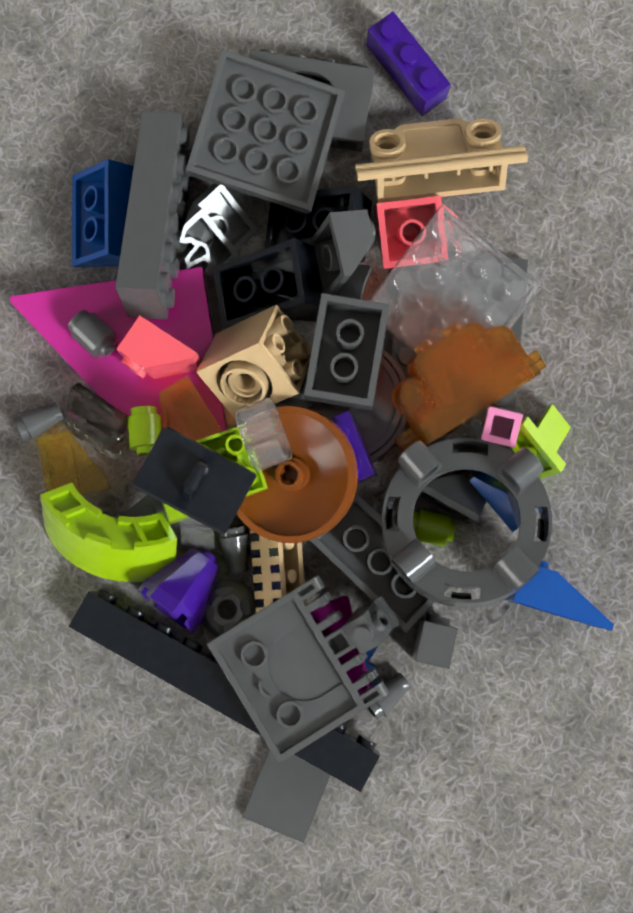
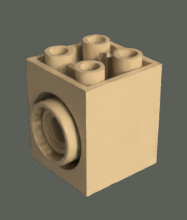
[196,304,312,420]

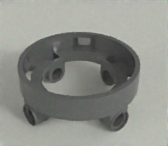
[382,438,552,608]

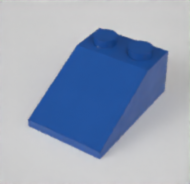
[504,560,614,631]

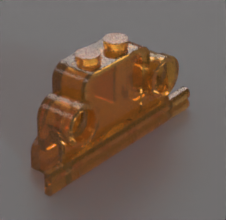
[392,321,546,454]

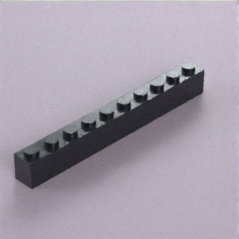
[68,589,380,792]

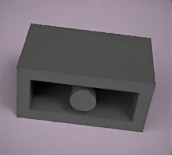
[410,613,458,669]

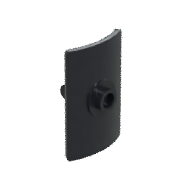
[132,426,256,534]

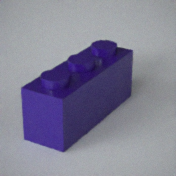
[366,11,451,117]

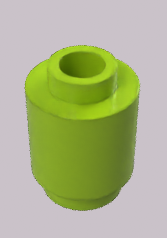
[128,406,162,456]
[413,509,456,547]

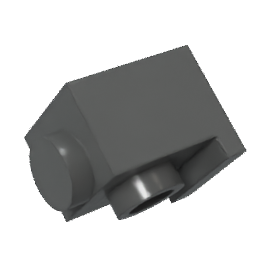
[342,596,400,655]

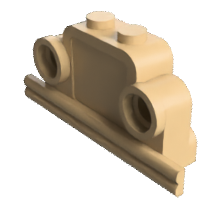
[355,119,528,203]

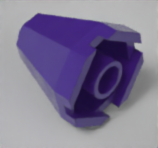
[137,548,219,634]

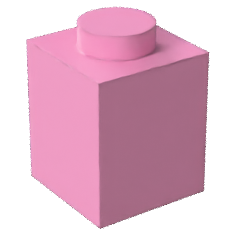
[481,405,523,448]

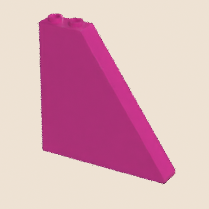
[10,267,227,441]

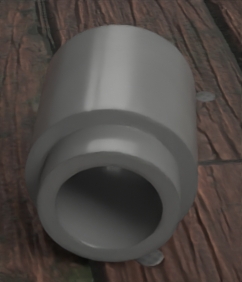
[68,310,117,358]

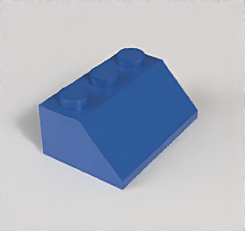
[72,159,134,267]

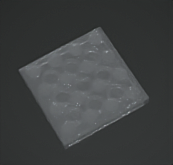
[369,204,542,390]

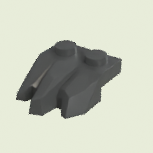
[179,184,259,278]

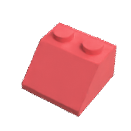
[373,196,448,269]
[117,315,202,379]

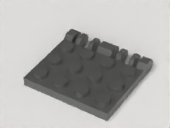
[207,575,389,764]

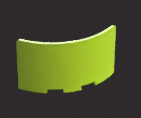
[40,483,177,582]

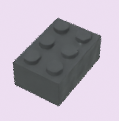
[304,293,390,411]

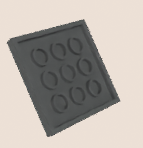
[185,49,345,214]

